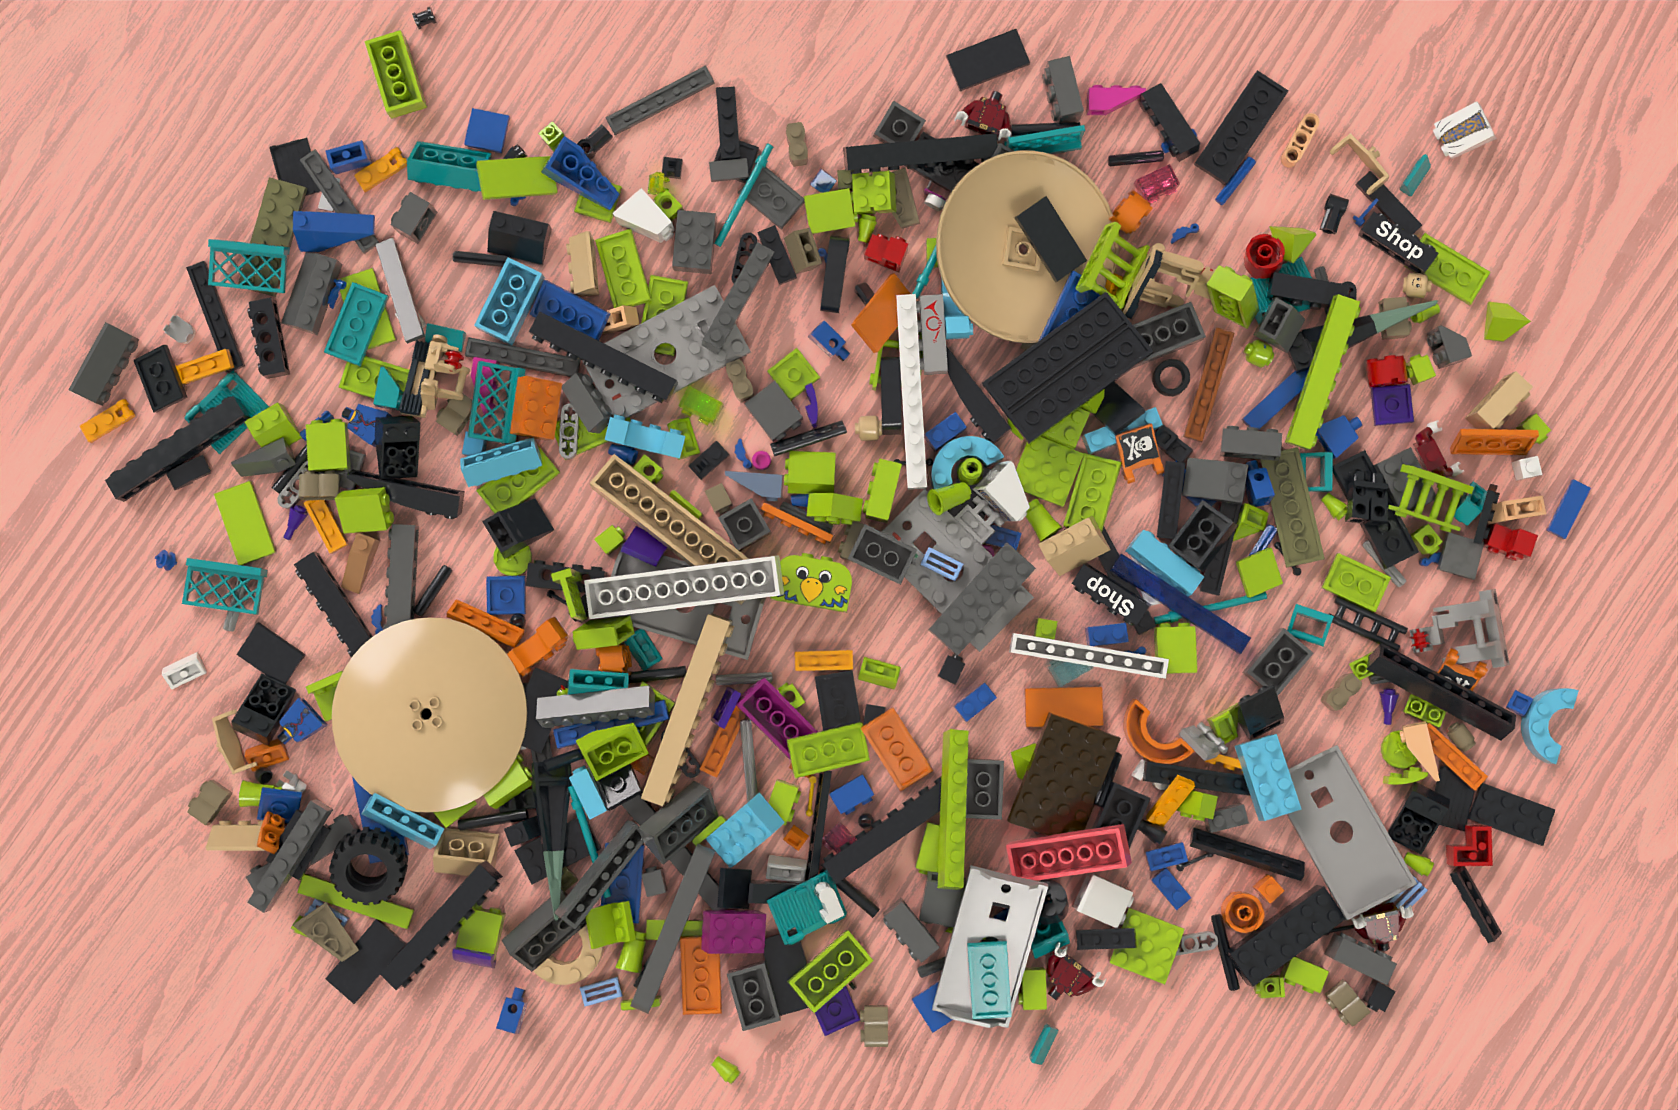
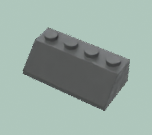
[281,252,343,336]
[68,322,139,406]
[638,781,719,865]
[502,889,587,972]

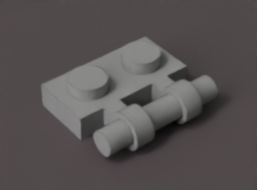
[954,495,1005,545]
[1179,722,1228,761]

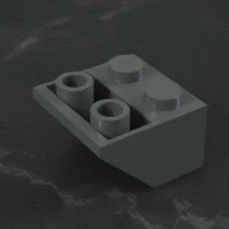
[1253,298,1305,353]
[1427,325,1472,369]

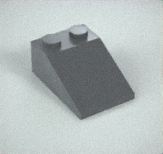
[1182,458,1248,504]

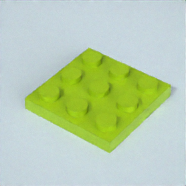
[1016,437,1084,507]
[1110,908,1185,985]

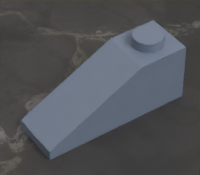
[725,471,784,501]

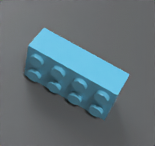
[474,257,545,346]
[1234,734,1301,821]
[706,793,785,868]

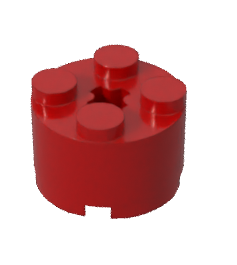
[1244,234,1285,279]
[1366,355,1408,388]

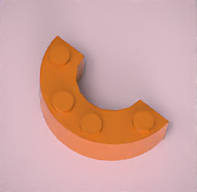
[507,617,569,677]
[1123,699,1194,764]

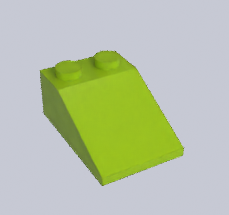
[576,723,649,781]

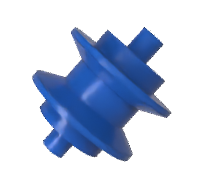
[155,550,177,571]

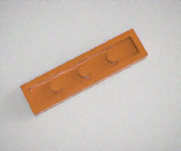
[761,502,834,545]
[447,599,524,648]
[699,706,746,778]
[1427,723,1488,791]

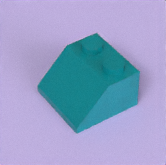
[1030,901,1070,959]

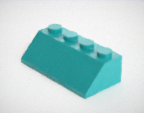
[407,141,492,192]

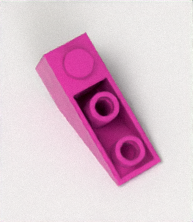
[1087,85,1146,115]
[471,357,501,419]

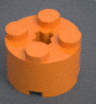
[1109,189,1153,234]
[595,640,632,675]
[1221,891,1265,933]

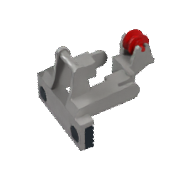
[1409,589,1510,668]

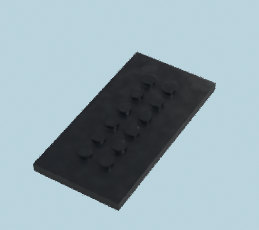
[982,292,1154,444]

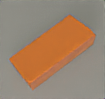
[244,739,289,772]

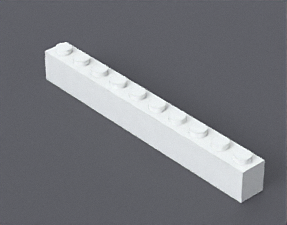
[896,294,927,490]

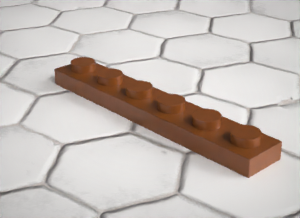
[1183,327,1235,442]

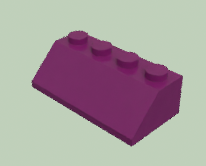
[736,677,818,760]

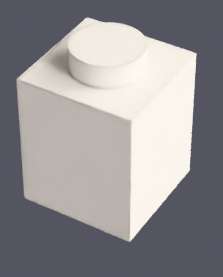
[1512,456,1542,481]

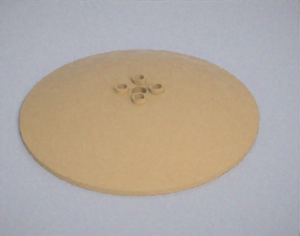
[936,151,1119,344]
[332,618,527,812]

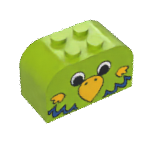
[770,553,852,613]

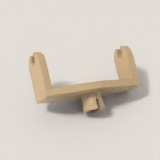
[1330,133,1389,195]
[212,709,257,774]

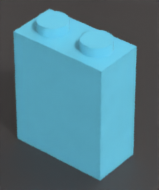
[569,766,608,820]

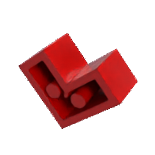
[864,234,909,273]
[1483,523,1538,561]
[1446,825,1493,866]

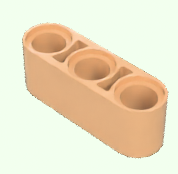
[1281,113,1320,168]

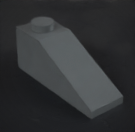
[231,438,296,477]

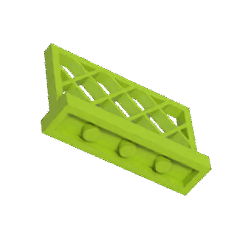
[551,568,587,621]

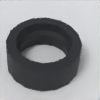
[1152,359,1190,397]

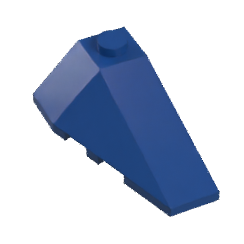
[541,136,620,211]
[293,211,375,252]

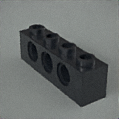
[247,297,290,379]
[526,560,607,593]

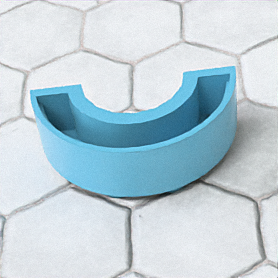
[941,277,973,340]
[605,414,685,458]
[931,436,1004,489]
[1521,688,1579,764]

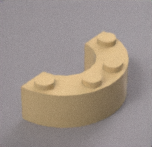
[534,925,605,985]

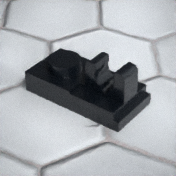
[689,441,730,480]

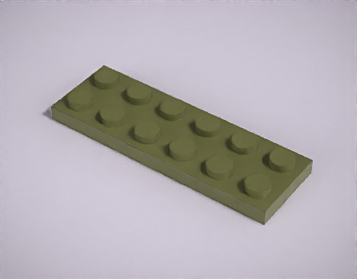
[238,177,307,297]
[1260,447,1325,568]

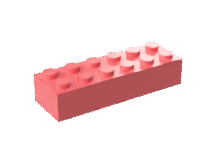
[1006,824,1132,881]

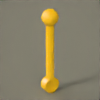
[806,776,817,817]

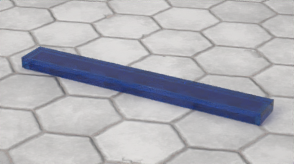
[1111,553,1251,655]

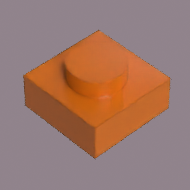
[783,825,809,851]

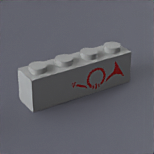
[916,294,948,375]

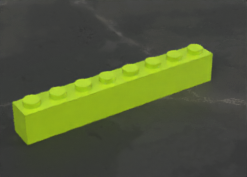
[1285,294,1361,450]
[937,729,969,890]

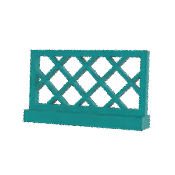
[1004,125,1085,154]
[208,239,290,293]
[467,361,526,445]
[182,558,268,615]

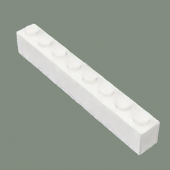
[1009,633,1169,679]

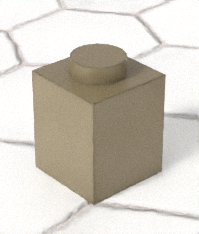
[705,483,733,515]

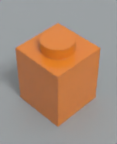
[1253,874,1285,904]

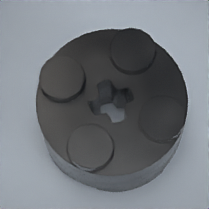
[1038,879,1069,925]

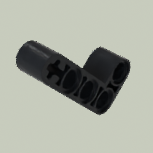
[820,235,850,313]
[881,357,902,435]

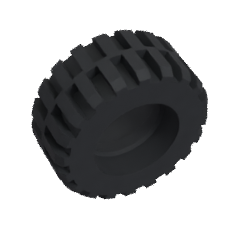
[329,827,408,905]

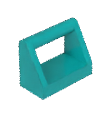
[1300,452,1333,492]
[1287,604,1334,647]

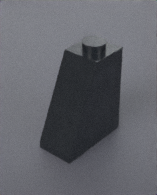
[504,816,540,847]
[748,880,798,904]

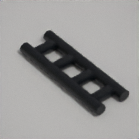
[770,420,847,457]
[1329,596,1408,651]

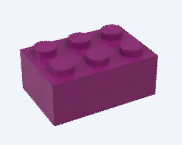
[701,910,766,954]

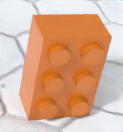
[510,376,562,441]

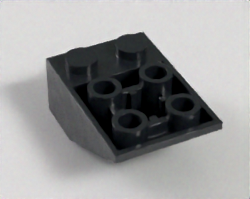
[375,416,420,479]
[482,498,554,559]
[231,673,296,746]
[1238,685,1284,741]
[1388,782,1450,855]

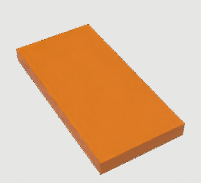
[851,273,917,353]
[1450,429,1539,455]
[1025,687,1103,727]
[861,707,933,791]
[680,935,722,1015]

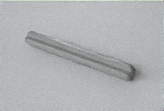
[740,719,758,802]

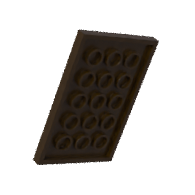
[1007,712,1121,836]

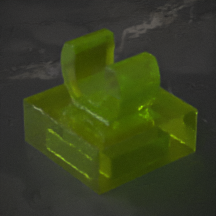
[648,172,670,195]

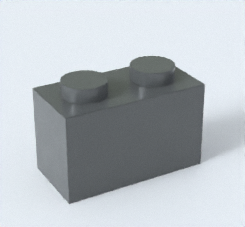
[1204,803,1249,833]

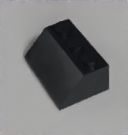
[487,211,552,265]

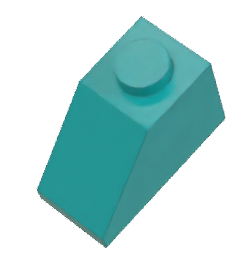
[373,367,403,411]
[1454,481,1487,526]

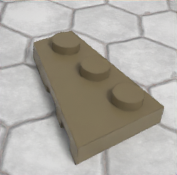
[891,168,920,229]
[292,902,359,962]

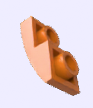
[257,811,285,854]

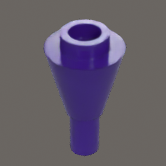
[283,505,308,540]
[1380,688,1399,725]

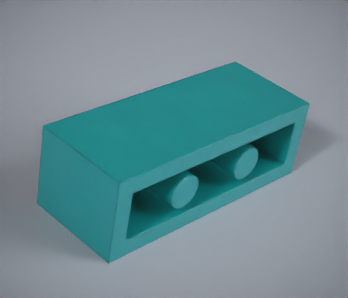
[567,669,629,695]

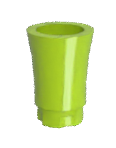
[957,458,983,485]
[927,482,972,515]
[1025,499,1062,543]
[239,780,283,807]
[615,931,646,973]

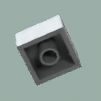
[873,101,926,143]
[390,192,438,244]
[718,498,771,551]

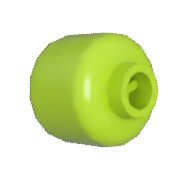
[1244,339,1274,368]

